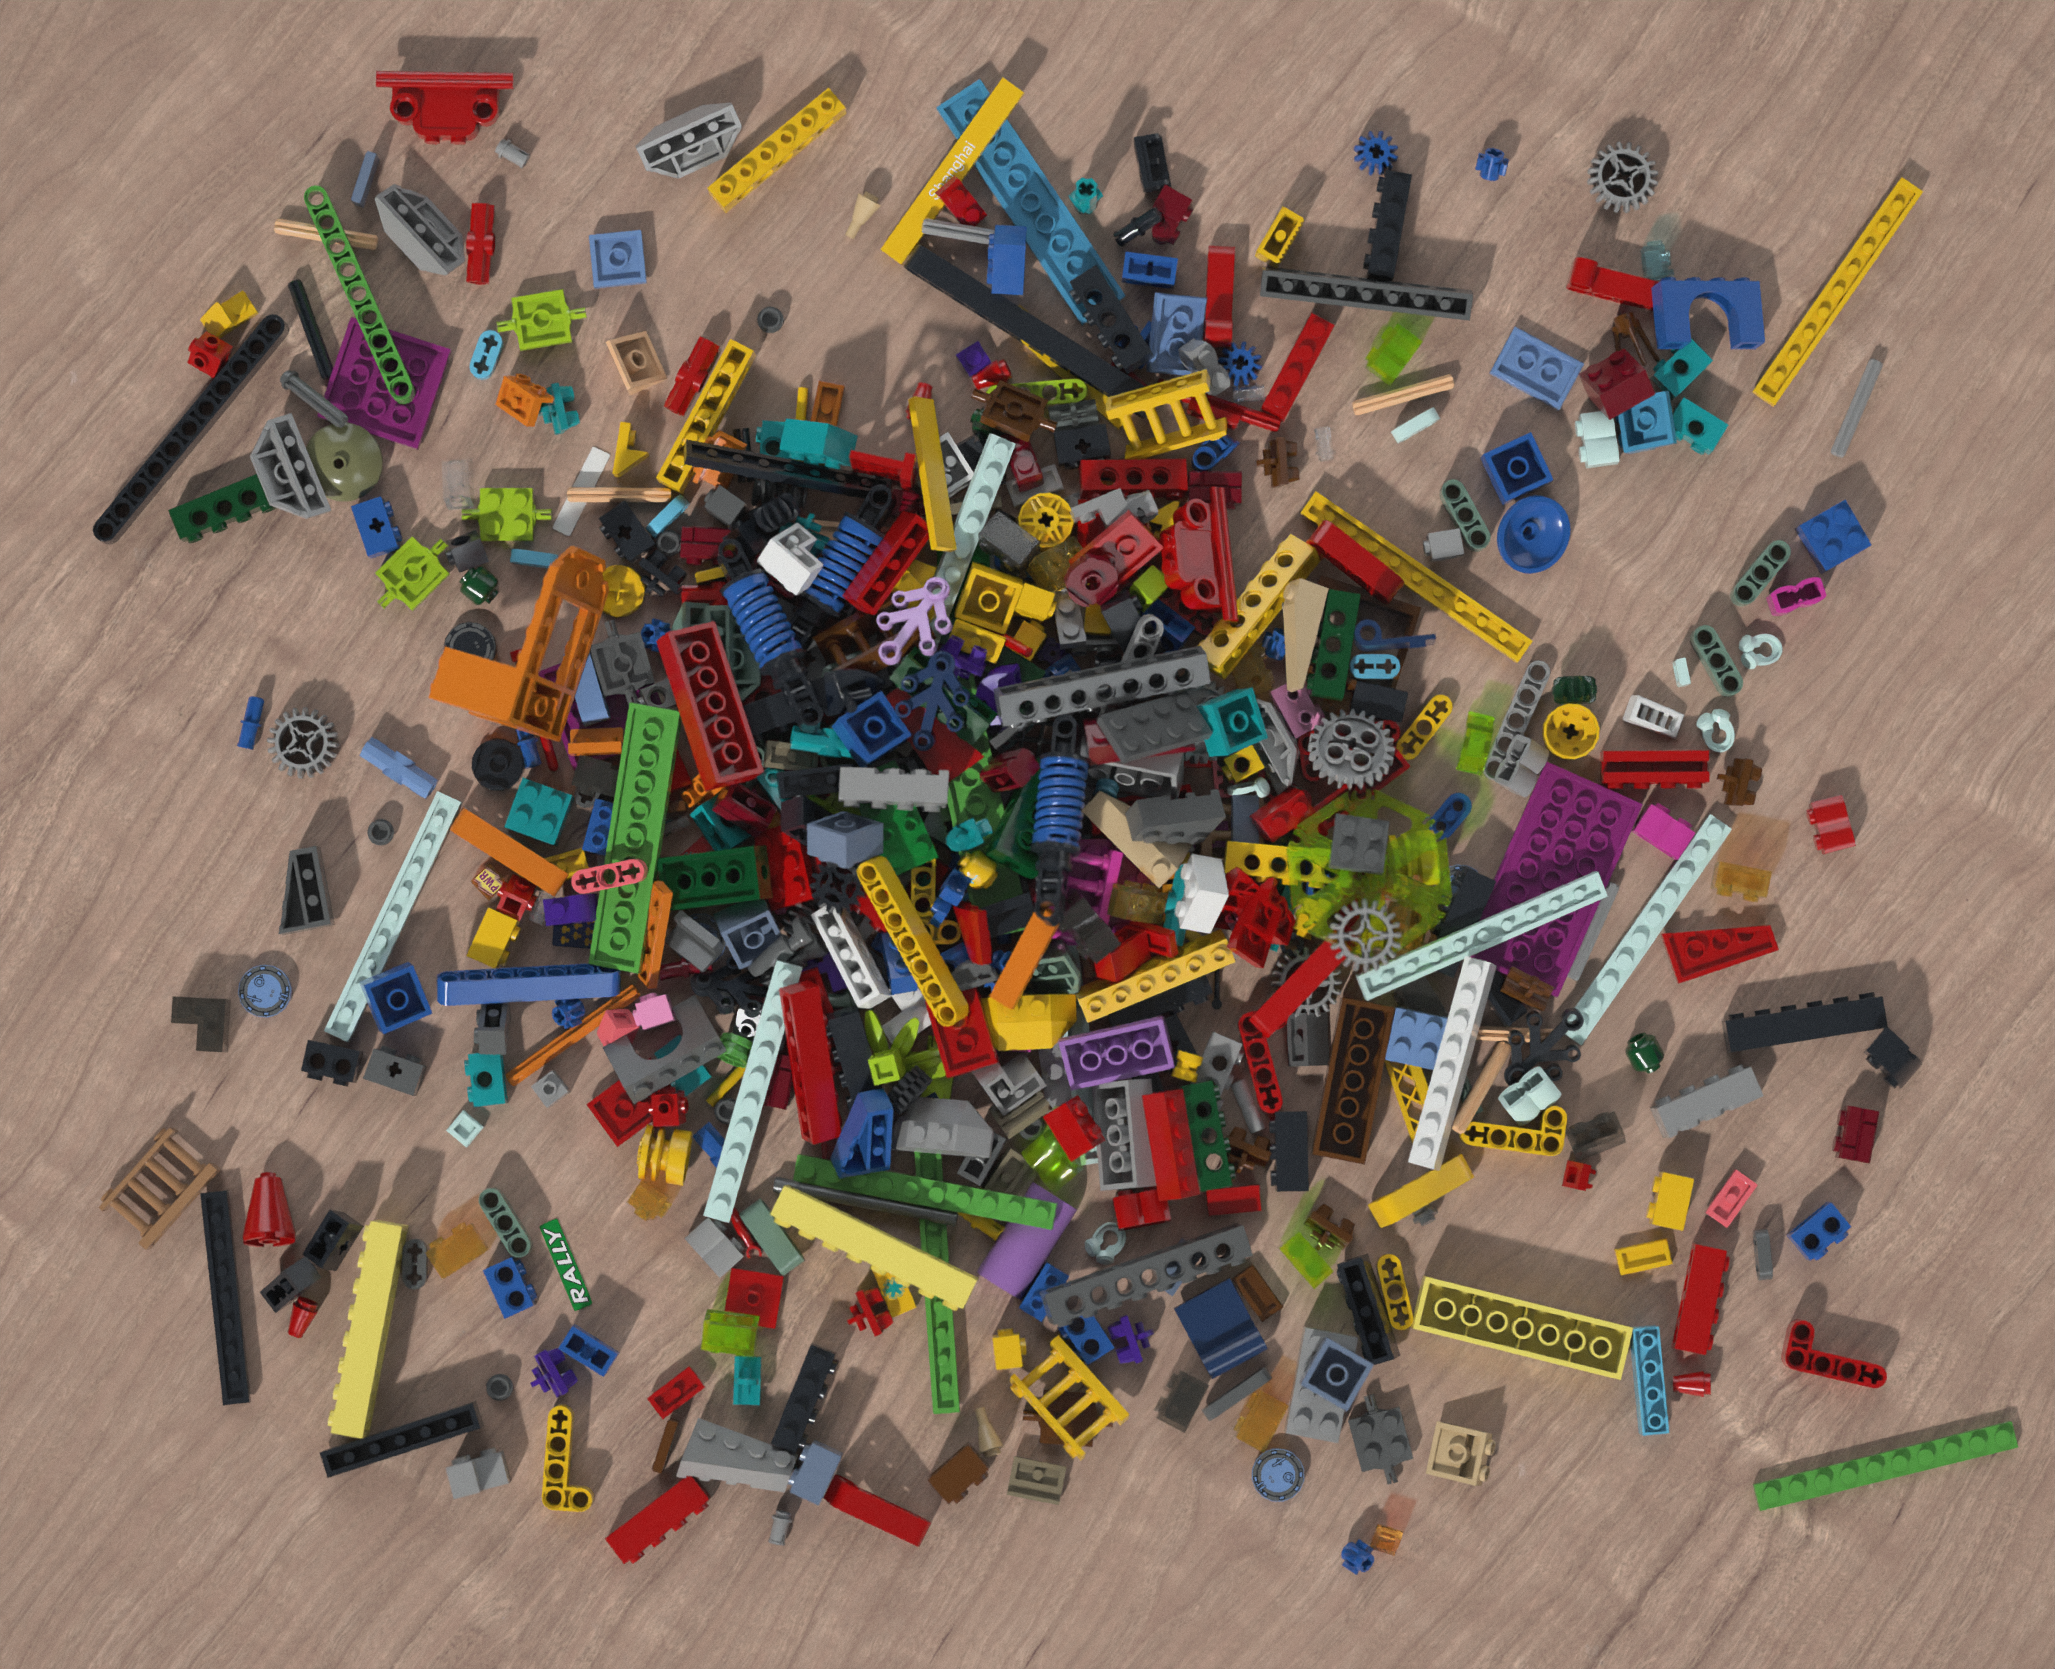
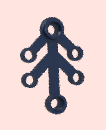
[895,651,970,751]

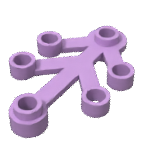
[876,577,952,665]

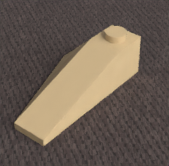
[1283,578,1328,692]
[1081,791,1192,888]

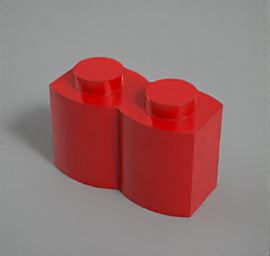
[1806,795,1856,855]
[1113,1186,1171,1231]

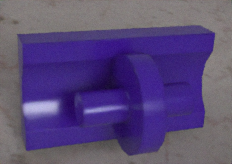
[939,635,987,680]
[1107,1314,1154,1364]
[530,1348,578,1398]

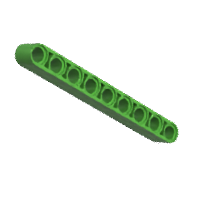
[304,185,415,404]

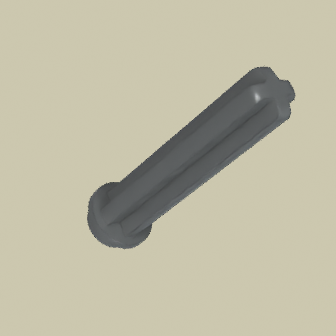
[280,370,348,428]

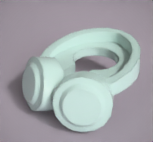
[1739,634,1782,669]
[1696,709,1735,752]
[1227,777,1270,798]
[1085,1222,1126,1265]

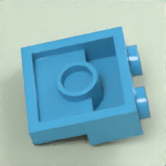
[1615,391,1677,454]

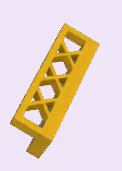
[1384,1051,1428,1145]

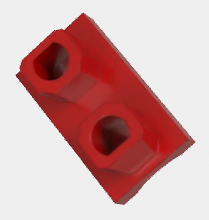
[847,1287,894,1337]

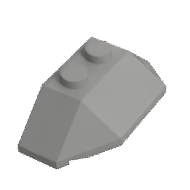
[635,103,742,179]
[375,184,465,276]
[250,413,331,519]
[1253,699,1300,795]
[891,1097,994,1158]

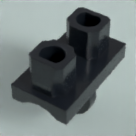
[638,549,687,597]

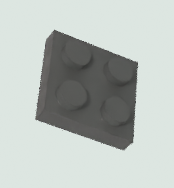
[1329,814,1389,875]

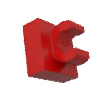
[1562,1160,1596,1191]

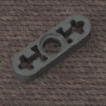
[1202,1367,1273,1421]

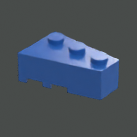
[830,1088,893,1178]

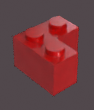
[1249,786,1328,849]

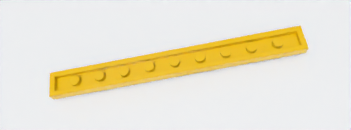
[1752,177,1923,407]
[1300,491,1533,663]

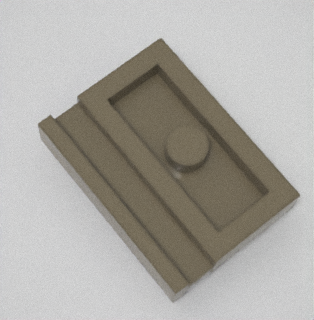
[989,1091,1053,1139]
[981,1147,1041,1196]
[1007,1456,1066,1505]

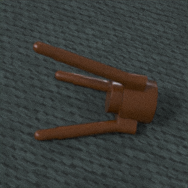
[1611,312,1660,366]

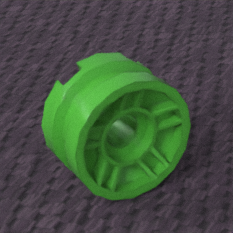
[717,1033,753,1068]

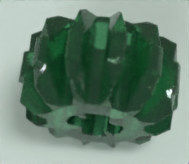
[1552,675,1597,704]

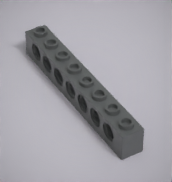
[1260,266,1473,321]
[994,646,1211,728]
[1040,1223,1253,1327]

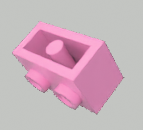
[1269,681,1325,739]
[632,993,677,1030]

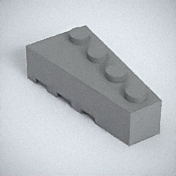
[838,767,949,812]
[1650,1064,1764,1138]
[676,1418,798,1492]

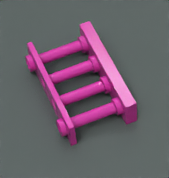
[1049,848,1123,955]

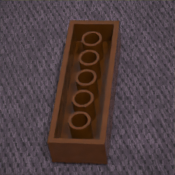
[1311,997,1395,1165]

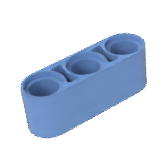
[575,651,611,727]

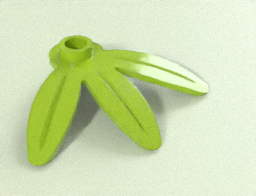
[865,1010,942,1071]

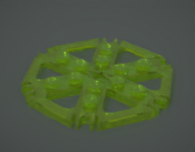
[1286,789,1452,958]

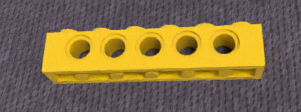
[707,88,847,213]
[656,339,756,494]
[1198,534,1320,680]
[1223,841,1387,893]
[1075,929,1235,1023]

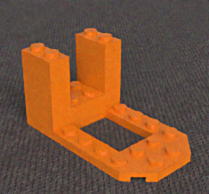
[428,546,609,742]

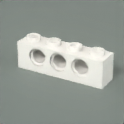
[811,902,892,1009]

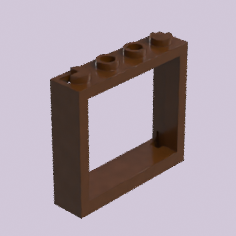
[1306,575,1421,693]

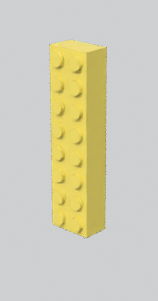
[770,1185,979,1311]
[328,1220,409,1439]
[1411,1276,1633,1380]

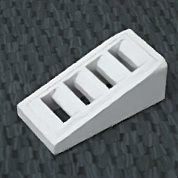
[1623,695,1684,739]

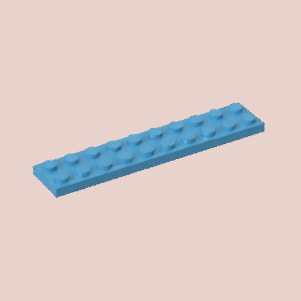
[936,79,1126,326]

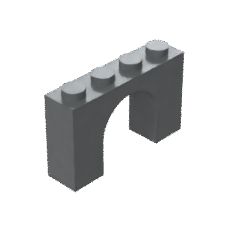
[603,995,727,1104]

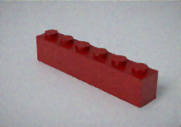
[779,980,842,1145]

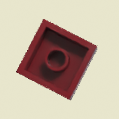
[1579,348,1655,420]

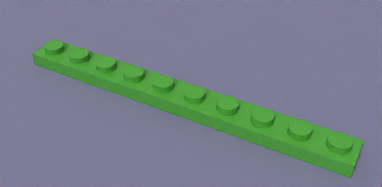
[914,1152,960,1414]
[793,1154,1058,1230]
[1753,1421,2018,1511]

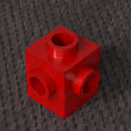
[187,331,233,378]
[496,874,537,921]
[648,1086,689,1127]

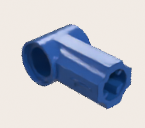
[692,1122,725,1168]

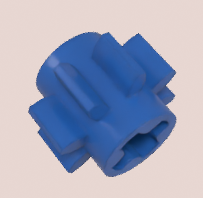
[1475,148,1509,181]
[641,618,671,652]
[1262,628,1285,660]
[552,999,585,1029]
[1341,1539,1374,1575]

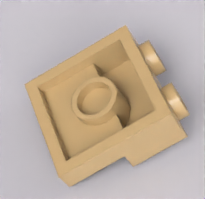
[1426,1421,1496,1486]

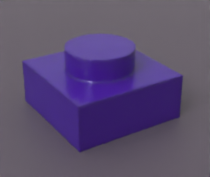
[956,341,992,378]

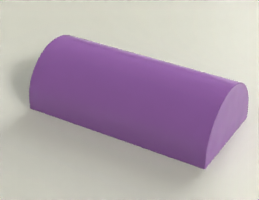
[1058,1016,1175,1091]
[977,1182,1077,1300]

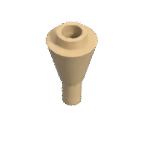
[845,191,881,239]
[974,1407,1004,1458]

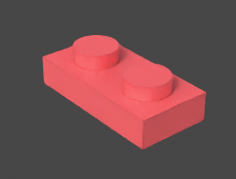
[1704,1169,1758,1228]

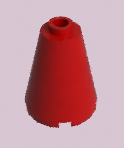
[242,1172,296,1247]

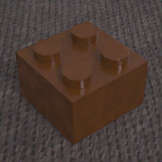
[928,1441,989,1505]

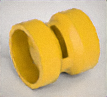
[1171,1050,1203,1083]

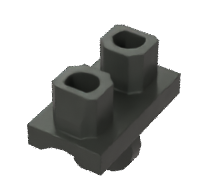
[1048,399,1099,434]

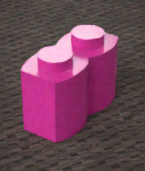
[1766,577,1827,616]
[1632,803,1695,860]

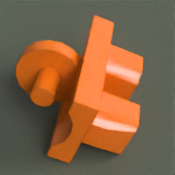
[681,774,724,807]

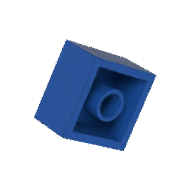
[987,225,1027,295]
[1480,432,1554,506]
[1795,499,1872,574]
[832,691,911,768]
[359,962,433,1034]

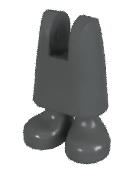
[748,916,829,988]

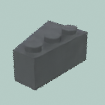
[1125,789,1226,845]
[278,846,335,935]

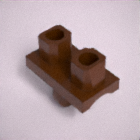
[1256,437,1300,488]
[1717,758,1762,806]
[1500,966,1554,1012]
[1226,1126,1271,1174]
[1304,1204,1355,1251]

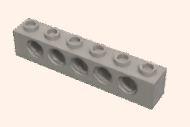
[1190,1032,1245,1139]

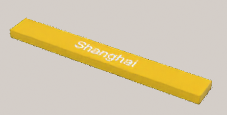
[880,77,1025,265]

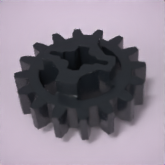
[810,862,867,915]

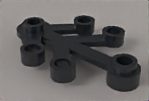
[690,957,769,1018]
[1504,1008,1584,1086]

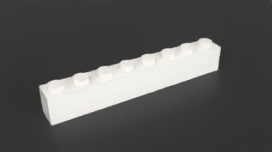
[1408,956,1496,1171]

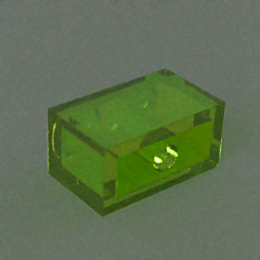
[1277,1230,1334,1289]
[701,1309,760,1357]

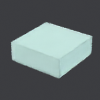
[1672,658,1691,687]
[446,1110,484,1147]

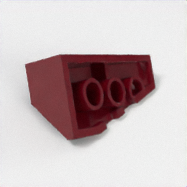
[1081,716,1195,766]

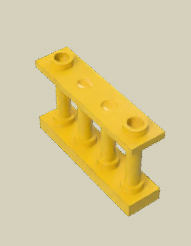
[1106,369,1227,459]
[1010,1335,1130,1461]

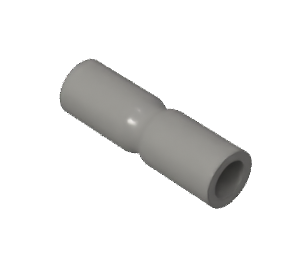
[1231,1079,1265,1134]

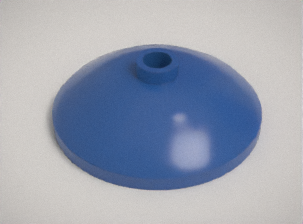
[1497,495,1570,574]

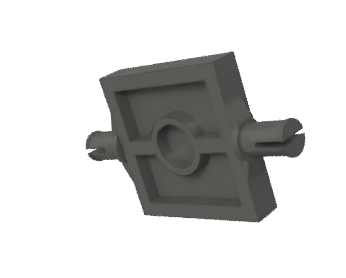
[590,620,655,706]
[1348,1394,1413,1485]

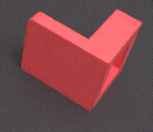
[597,1009,639,1046]

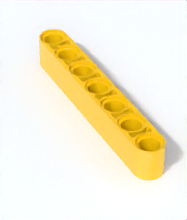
[857,855,969,1026]

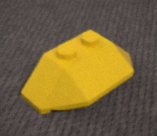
[981,994,1077,1051]

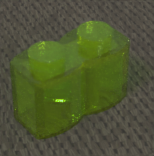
[1365,323,1423,386]
[1021,1129,1083,1193]

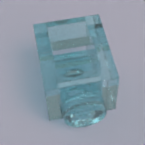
[1640,240,1674,281]

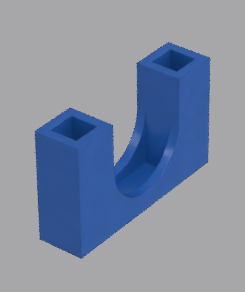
[1651,277,1765,349]

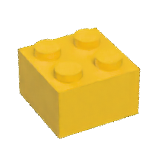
[955,562,1023,635]

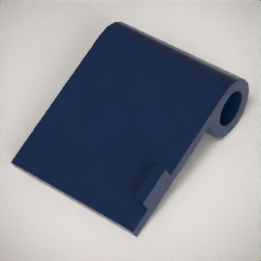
[1354,619,1436,652]
[1174,1278,1268,1379]

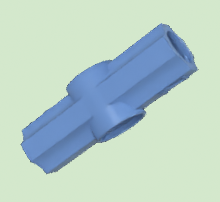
[359,737,439,799]

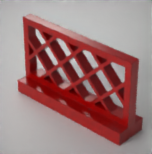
[849,450,918,491]

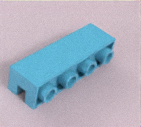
[1630,1325,1669,1436]

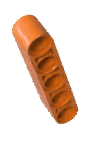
[449,807,569,897]

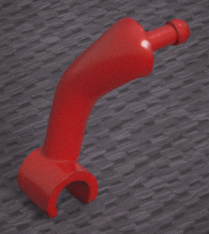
[730,1207,764,1259]

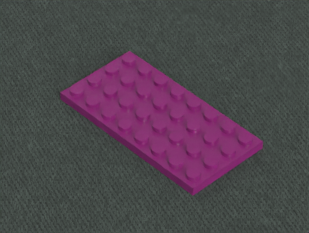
[1469,762,1643,998]

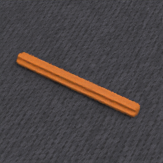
[505,984,640,1086]

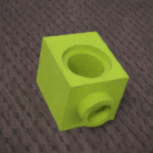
[1129,565,1168,613]
[868,1047,906,1085]

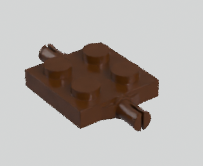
[971,380,1058,442]
[1022,1390,1113,1447]

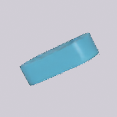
[469,330,503,380]
[646,494,690,538]
[510,549,560,569]
[1350,654,1400,679]

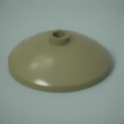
[306,422,383,502]

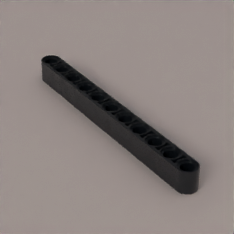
[903,244,1147,419]
[93,314,289,545]

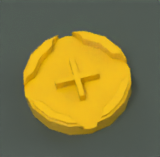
[602,565,645,618]

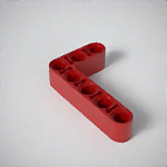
[1249,924,1362,1038]

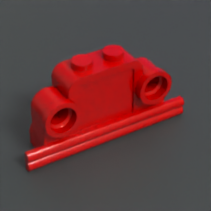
[376,71,514,145]
[1159,487,1239,621]

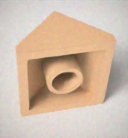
[606,331,667,395]

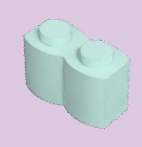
[1575,411,1619,468]
[1498,1066,1561,1126]

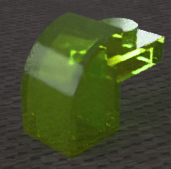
[1456,711,1494,776]

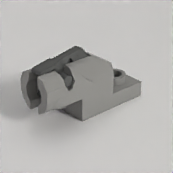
[1070,488,1158,529]

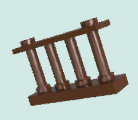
[813,592,936,673]

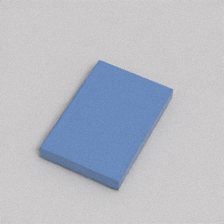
[1146,293,1207,375]
[1489,327,1584,411]

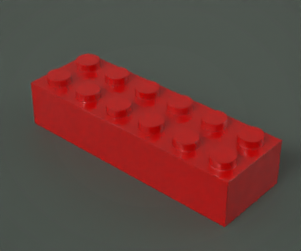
[656,621,764,792]

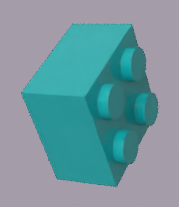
[779,418,858,469]
[1196,687,1268,757]
[504,777,574,847]

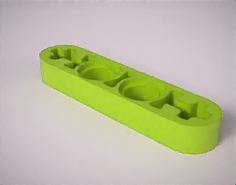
[986,379,1088,405]

